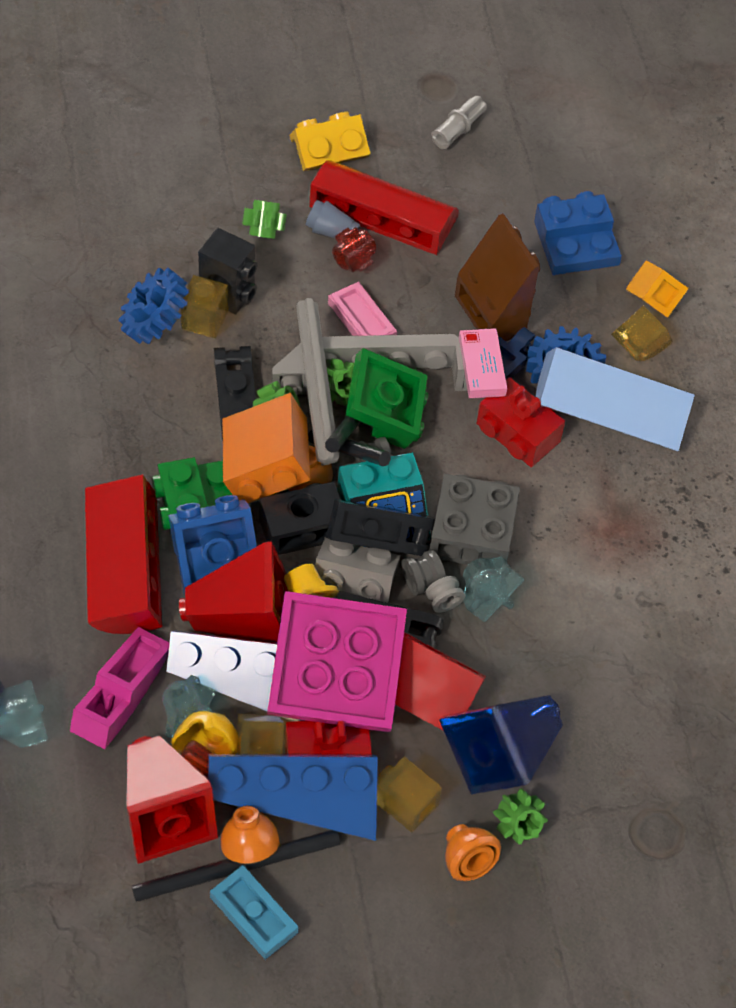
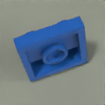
[534,191,622,275]
[168,495,257,595]

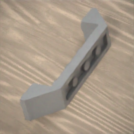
[272,334,468,395]

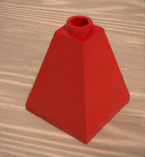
[179,541,289,643]
[127,736,218,864]

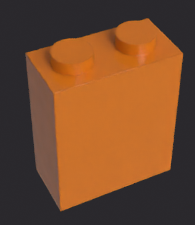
[223,393,310,503]

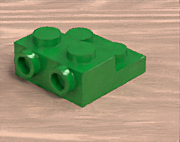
[346,348,428,449]
[152,457,232,531]

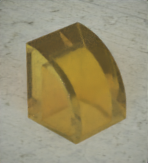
[611,305,673,361]

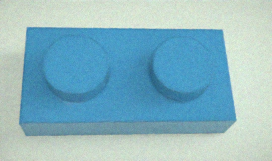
[210,865,299,960]

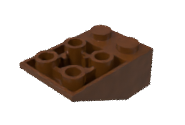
[455,213,540,341]

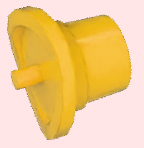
[283,564,339,598]

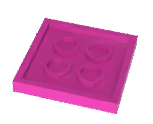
[267,591,407,732]

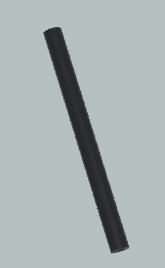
[132,830,340,902]

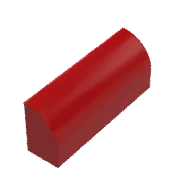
[309,160,459,255]
[85,474,162,634]
[395,632,487,736]

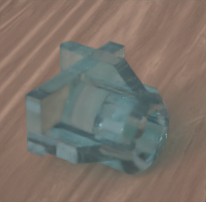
[463,557,524,622]
[162,675,216,738]
[0,679,48,748]

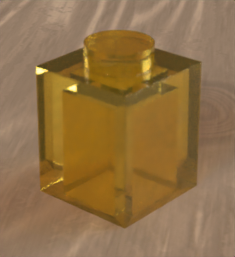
[181,275,228,339]
[236,714,284,755]
[377,757,442,833]

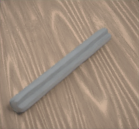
[296,298,339,465]

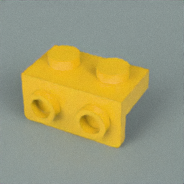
[289,112,370,171]

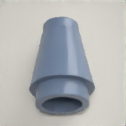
[305,200,360,243]

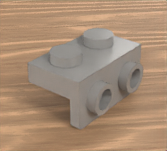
[315,538,400,603]

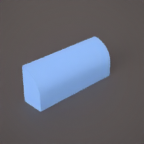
[536,347,695,451]

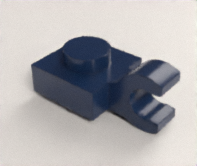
[498,327,535,380]

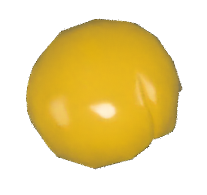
[171,711,239,772]

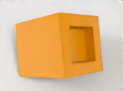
[626,260,689,318]

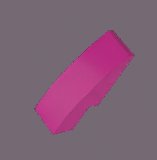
[70,627,170,749]

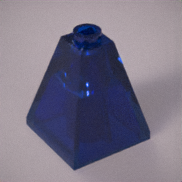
[439,695,563,794]

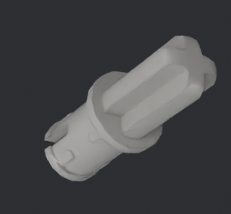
[431,95,487,149]

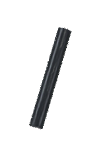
[325,416,361,453]
[308,430,391,466]

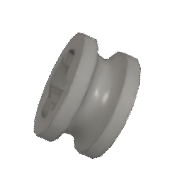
[426,576,465,613]

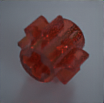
[332,227,376,272]

